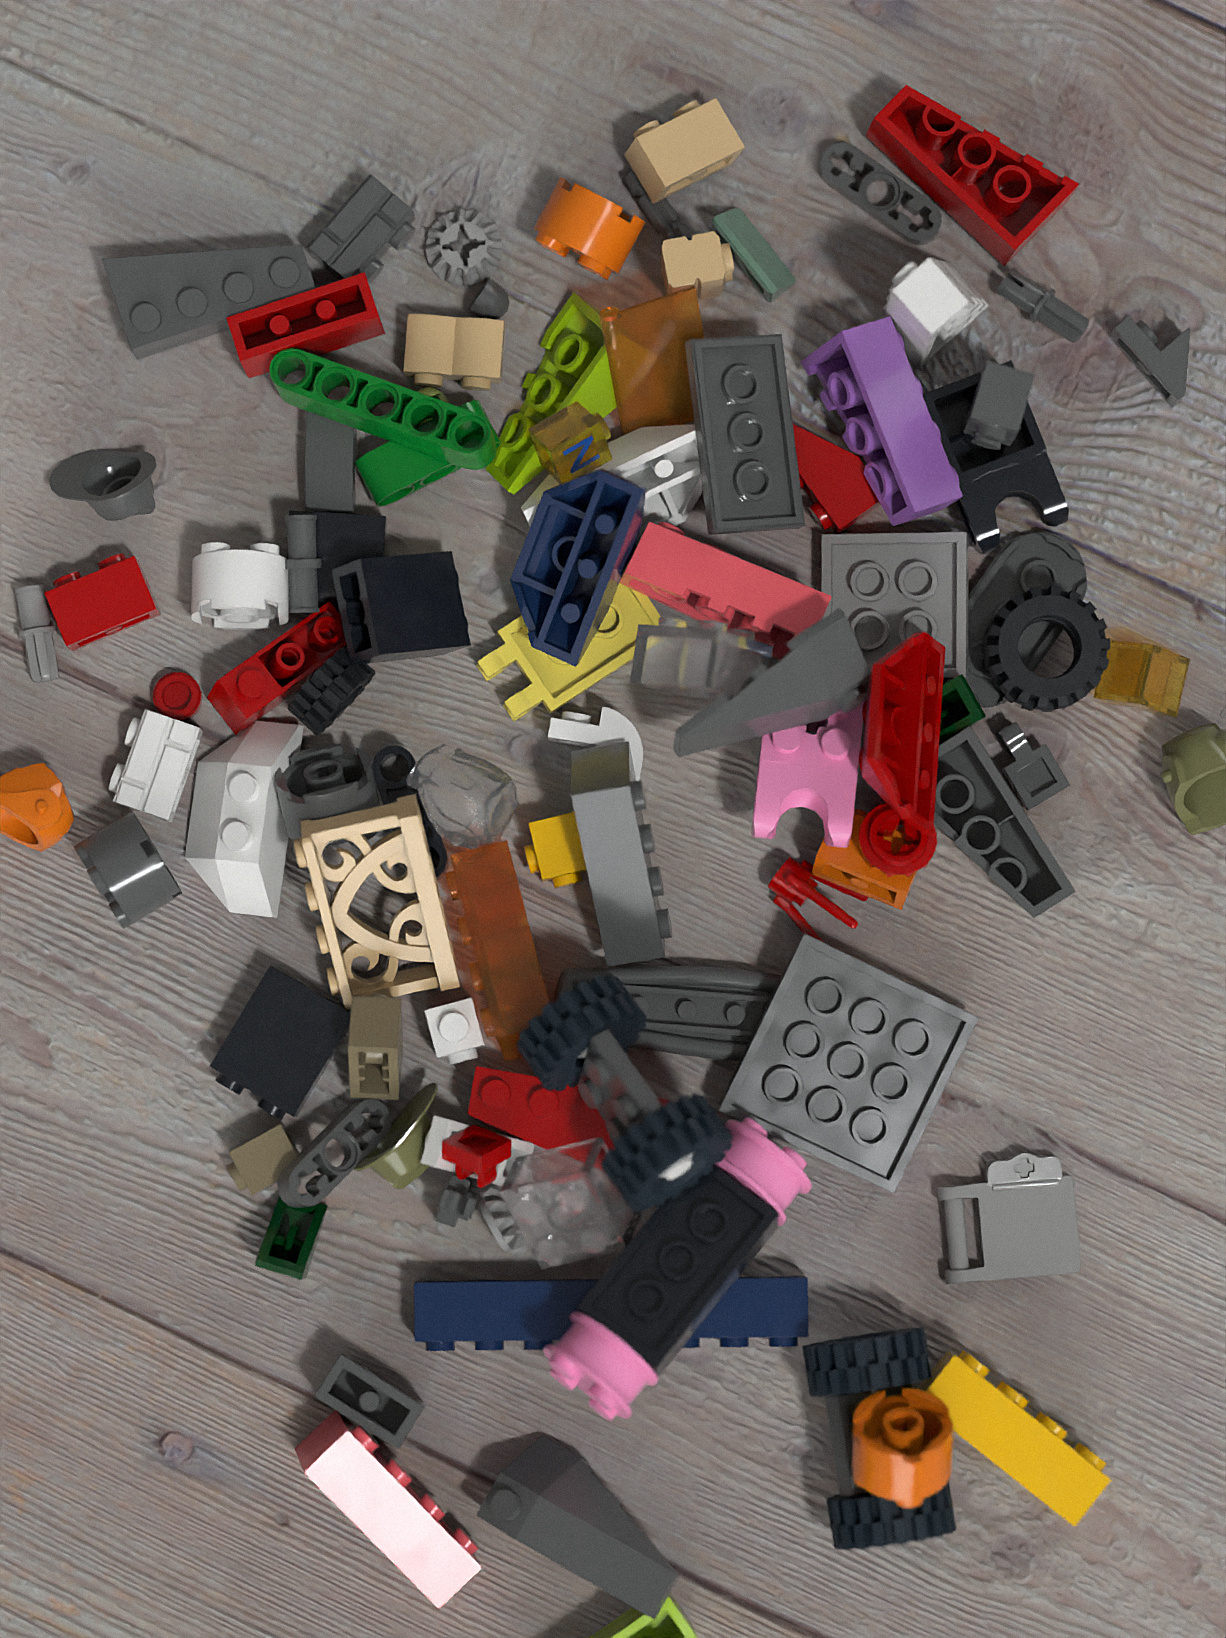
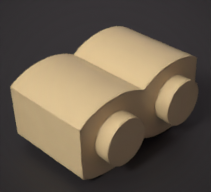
[403,314,506,391]

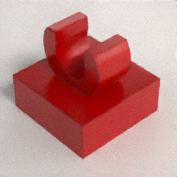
[442,1124,512,1188]

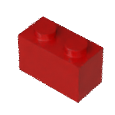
[44,553,161,651]

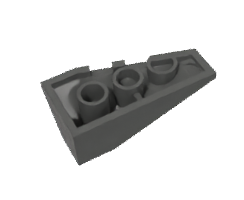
[673,608,871,757]

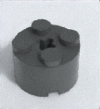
[274,744,380,851]
[74,811,182,929]

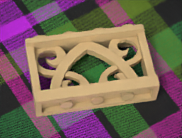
[293,794,460,1010]

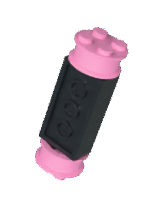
[543,1117,812,1421]

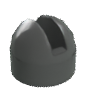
[468,278,509,320]

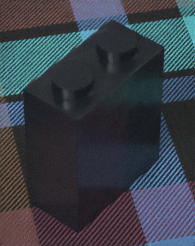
[331,551,471,665]
[210,966,351,1120]

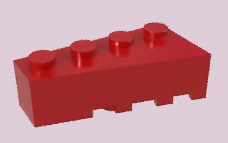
[865,85,1079,266]
[467,1066,669,1177]

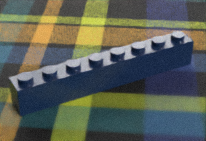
[414,1276,809,1351]

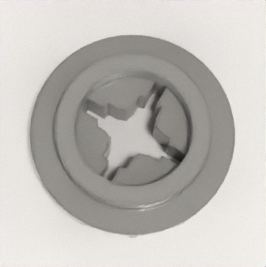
[426,208,503,286]
[477,1183,528,1257]

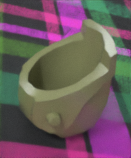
[1160,723,1226,835]

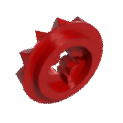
[859,803,937,878]

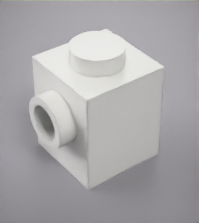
[424,998,486,1065]

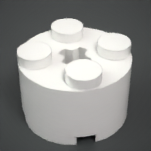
[191,542,289,630]

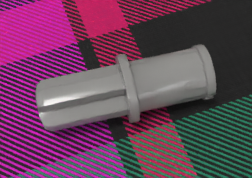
[14,584,59,683]

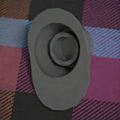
[49,450,157,521]

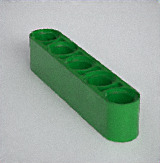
[269,348,497,470]

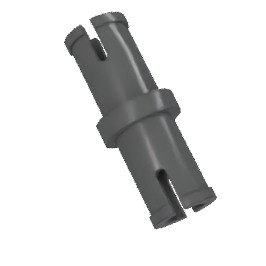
[285,515,322,613]

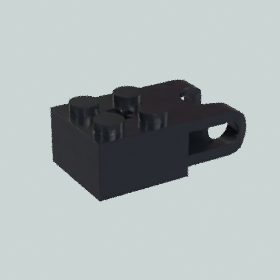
[923,360,1069,554]

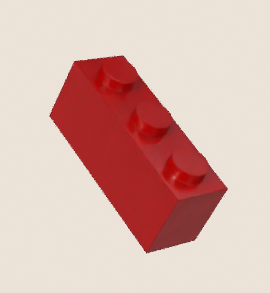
[226,272,385,379]

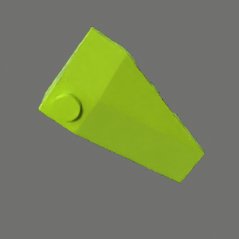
[485,292,658,495]

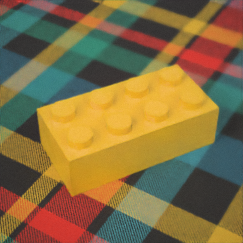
[917,1350,1111,1527]

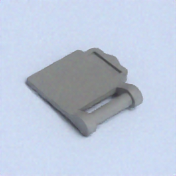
[937,1152,1081,1284]

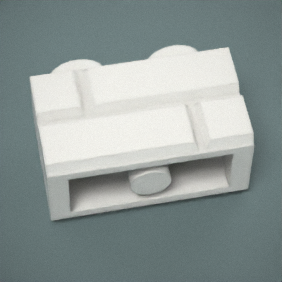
[109,710,204,823]

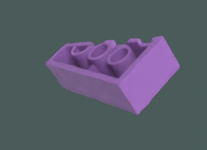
[800,316,963,526]

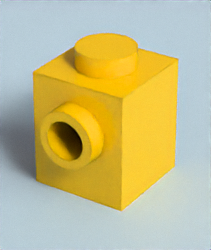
[524,812,587,888]

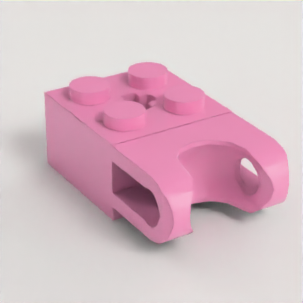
[751,700,865,848]

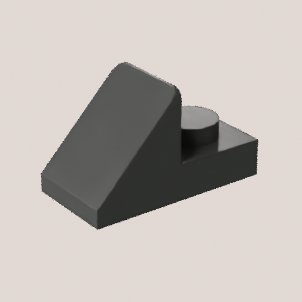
[1109,315,1190,408]

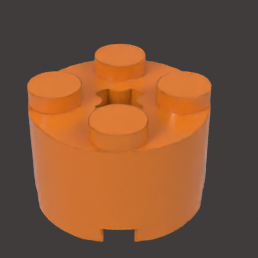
[533,177,645,280]
[852,1388,953,1508]

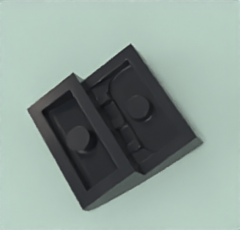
[287,510,387,614]

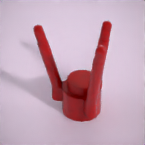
[767,856,869,942]

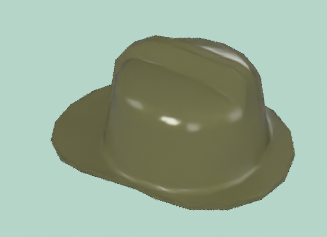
[354,1083,438,1190]

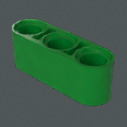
[355,400,501,507]

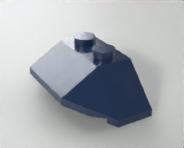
[510,468,647,667]

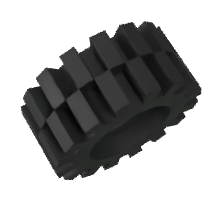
[287,645,376,736]

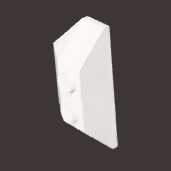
[521,424,703,545]
[185,721,304,918]

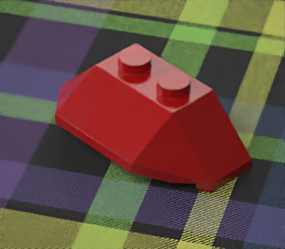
[859,631,945,834]

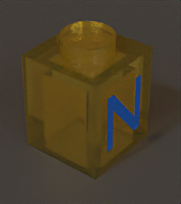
[528,401,613,484]

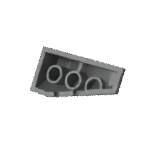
[476,1435,679,1619]

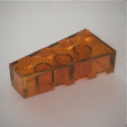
[445,840,549,1062]

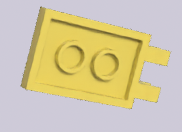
[476,565,672,722]

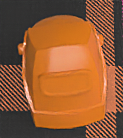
[0,763,74,852]

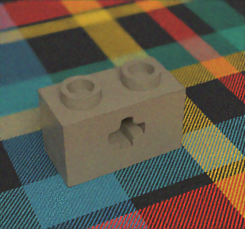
[348,994,403,1100]

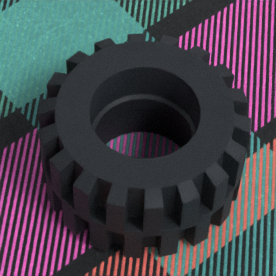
[982,586,1111,712]

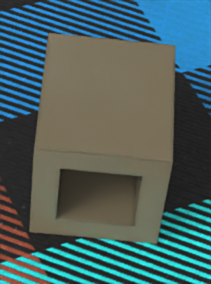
[226,1124,299,1195]

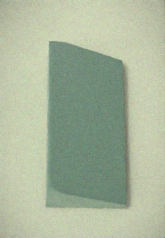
[711,208,796,303]

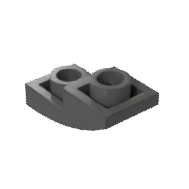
[305,411,358,512]

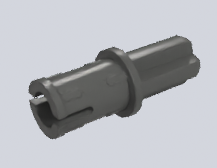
[996,267,1089,343]

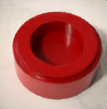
[153,672,203,721]

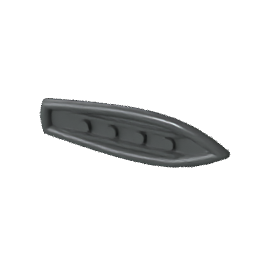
[553,966,781,1061]

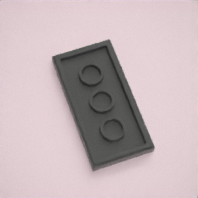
[685,334,805,535]

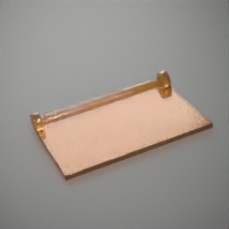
[599,286,704,436]

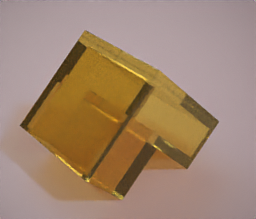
[1093,640,1190,718]

